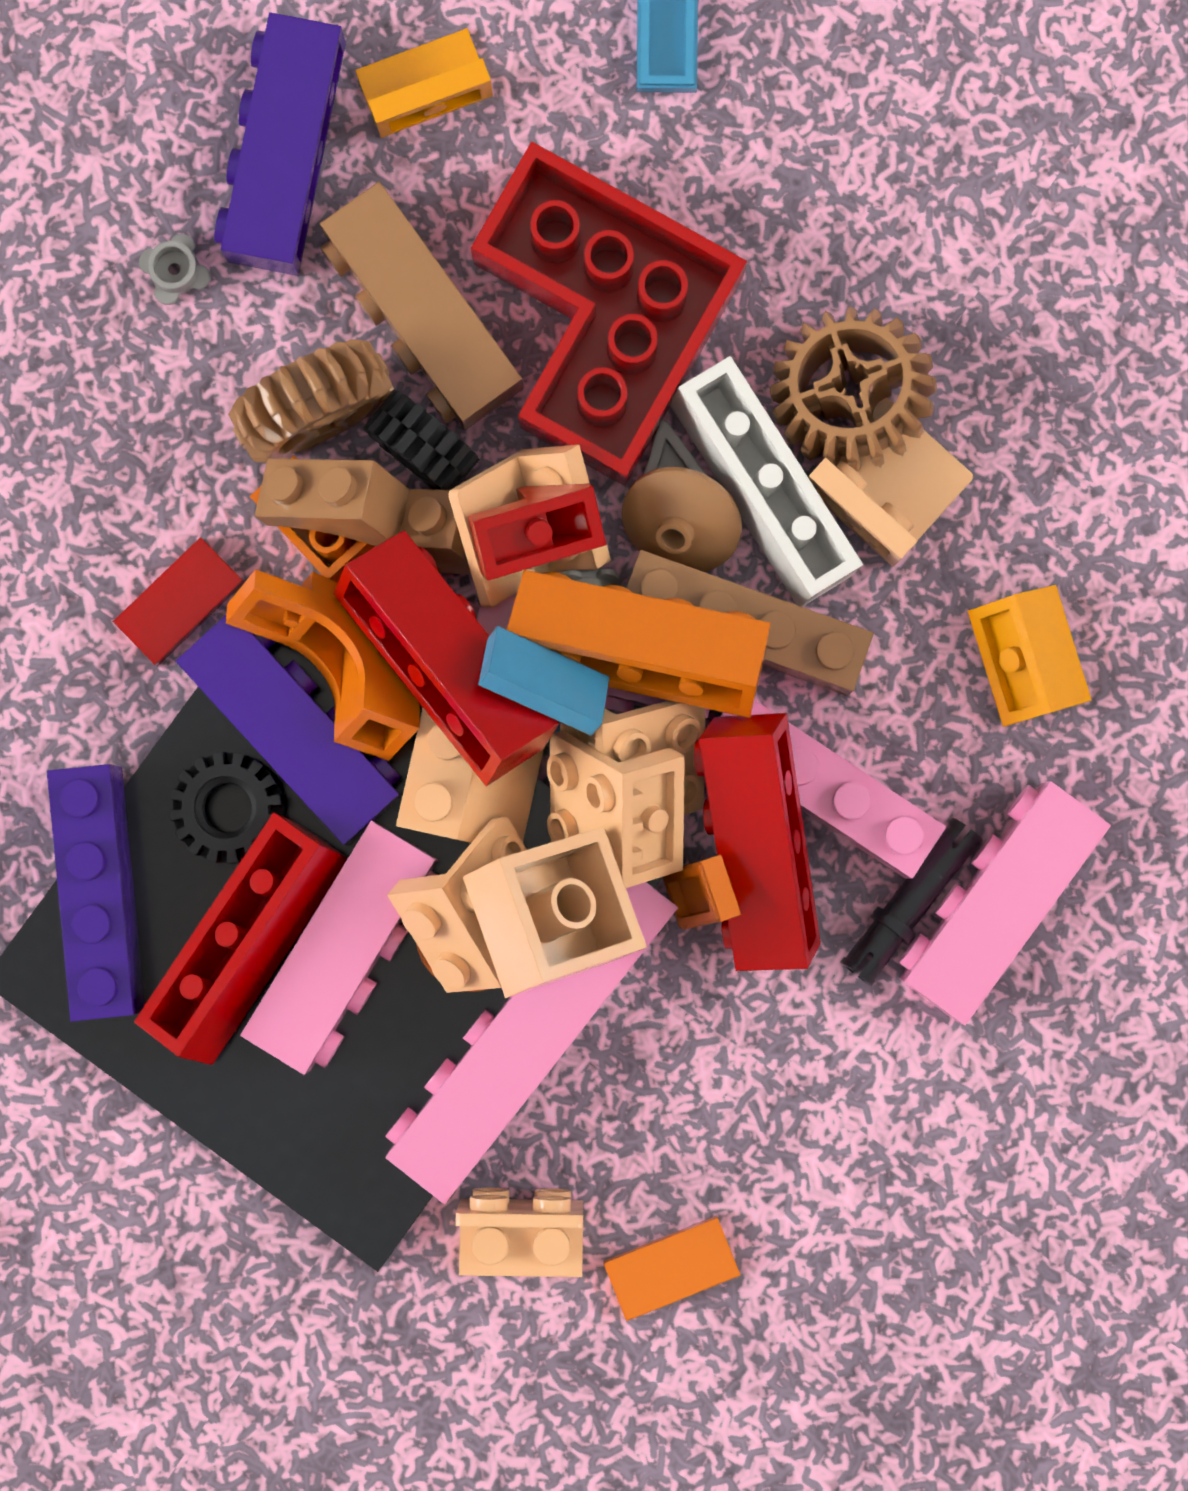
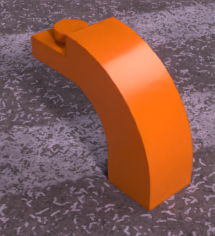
[226,569,420,761]

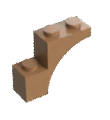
[254,459,471,574]

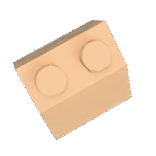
[396,708,544,843]

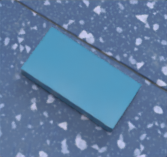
[637,0,698,93]
[478,626,609,736]

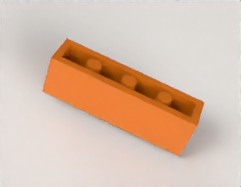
[507,570,771,718]

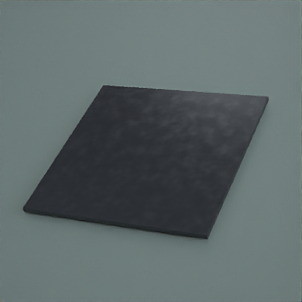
[0,642,664,1272]

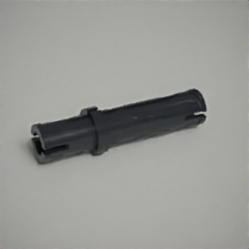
[840,817,983,986]

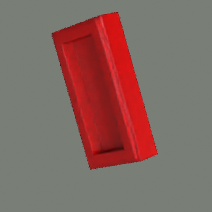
[112,537,245,666]

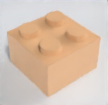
[463,827,647,998]

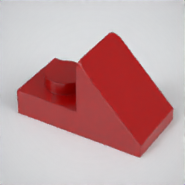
[468,483,607,581]

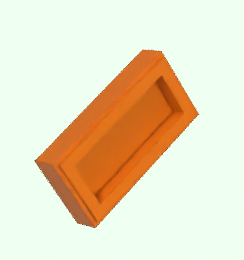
[663,855,741,930]
[603,1215,741,1321]

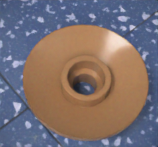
[622,467,742,572]

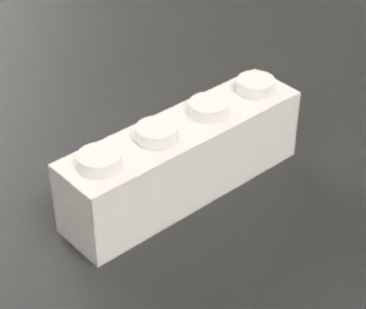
[671,356,863,607]

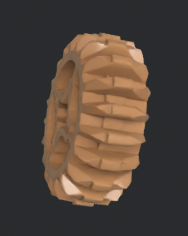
[770,306,937,472]
[228,339,394,463]

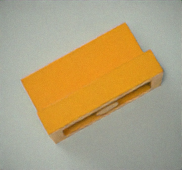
[355,28,493,138]
[967,585,1092,727]

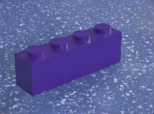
[214,12,346,276]
[175,615,403,846]
[47,764,145,1022]

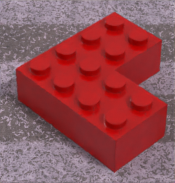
[471,141,747,486]

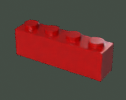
[333,530,559,787]
[694,713,821,971]
[134,812,348,1065]

